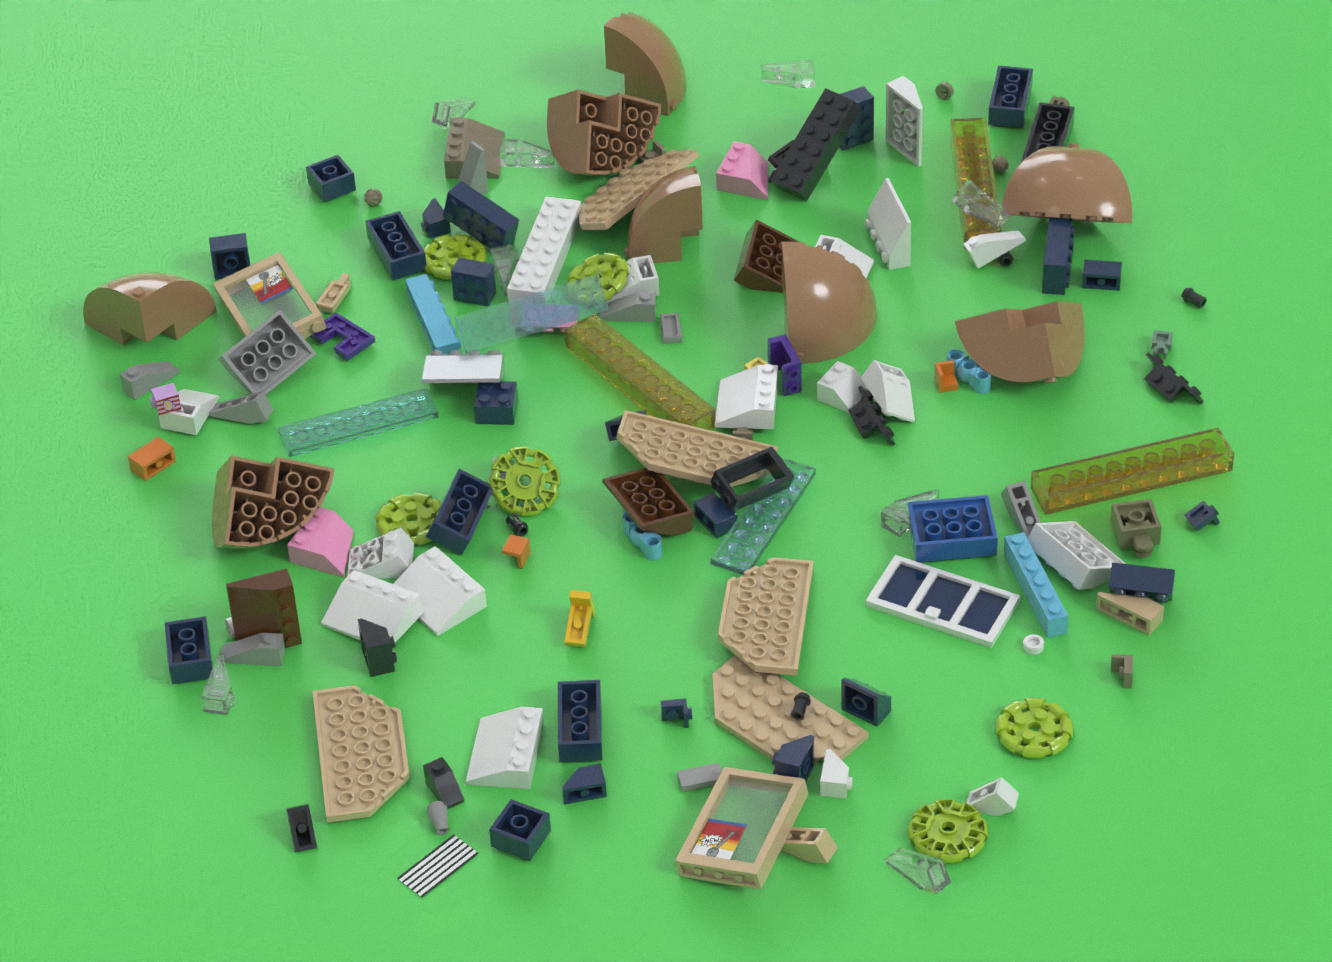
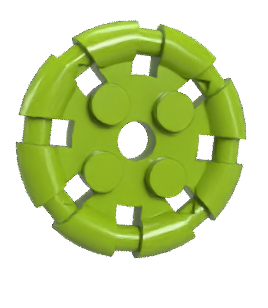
[423,234,487,280]
[566,253,629,307]
[489,446,561,517]
[376,493,441,546]
[995,698,1074,759]
[908,799,988,863]

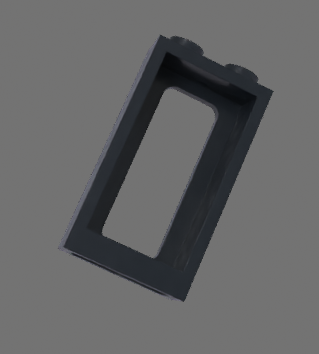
[710,447,795,512]

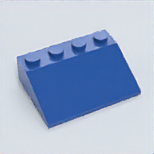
[907,495,998,562]

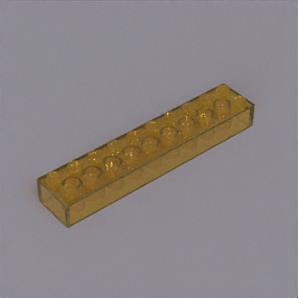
[950,118,1002,249]
[565,313,716,430]
[1031,428,1234,515]

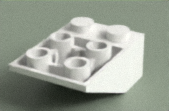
[815,235,874,279]
[597,255,659,304]
[861,360,915,422]
[158,389,219,435]
[347,528,414,579]

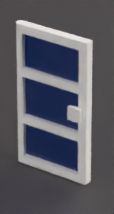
[865,555,1021,648]

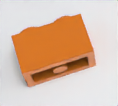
[128,436,176,481]

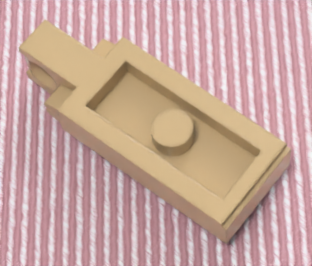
[316,273,351,313]

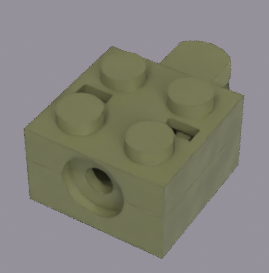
[1110,499,1162,558]

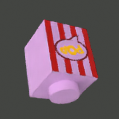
[149,383,181,415]

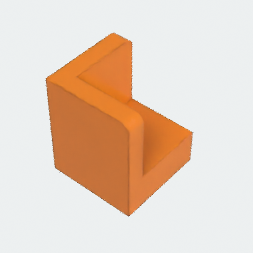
[934,360,958,393]
[502,534,531,569]

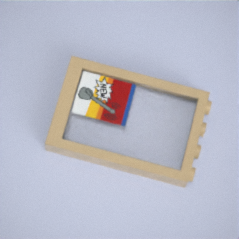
[213,252,327,339]
[675,767,808,890]

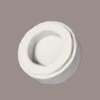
[1023,635,1044,655]

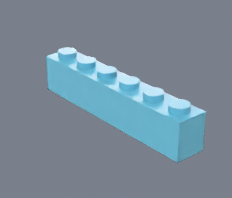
[405,274,461,354]
[1004,532,1068,638]

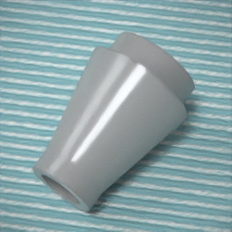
[426,801,449,835]

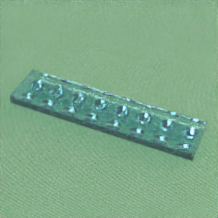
[455,274,609,354]
[278,388,439,457]
[710,458,816,575]

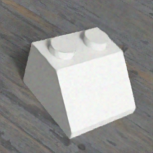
[817,361,867,413]

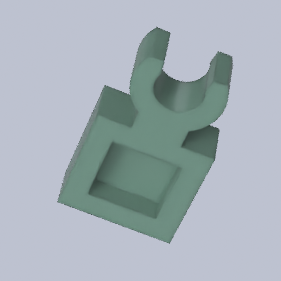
[1151,330,1173,359]

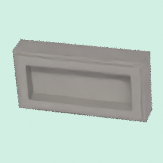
[660,313,682,344]
[677,763,722,792]

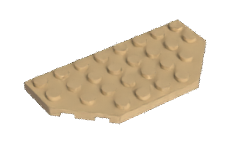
[579,149,699,230]
[617,410,778,487]
[718,557,814,676]
[712,655,869,764]
[312,685,410,823]

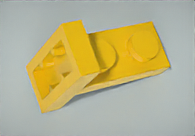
[564,590,595,648]

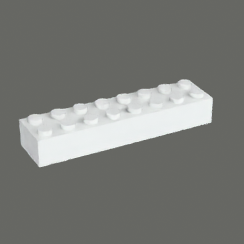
[507,197,581,307]

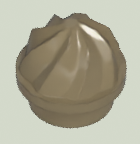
[991,155,1009,173]
[364,189,383,206]

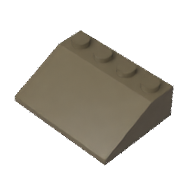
[444,117,505,178]

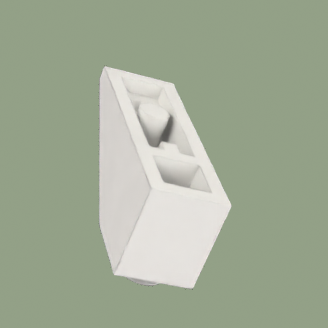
[963,231,1026,268]

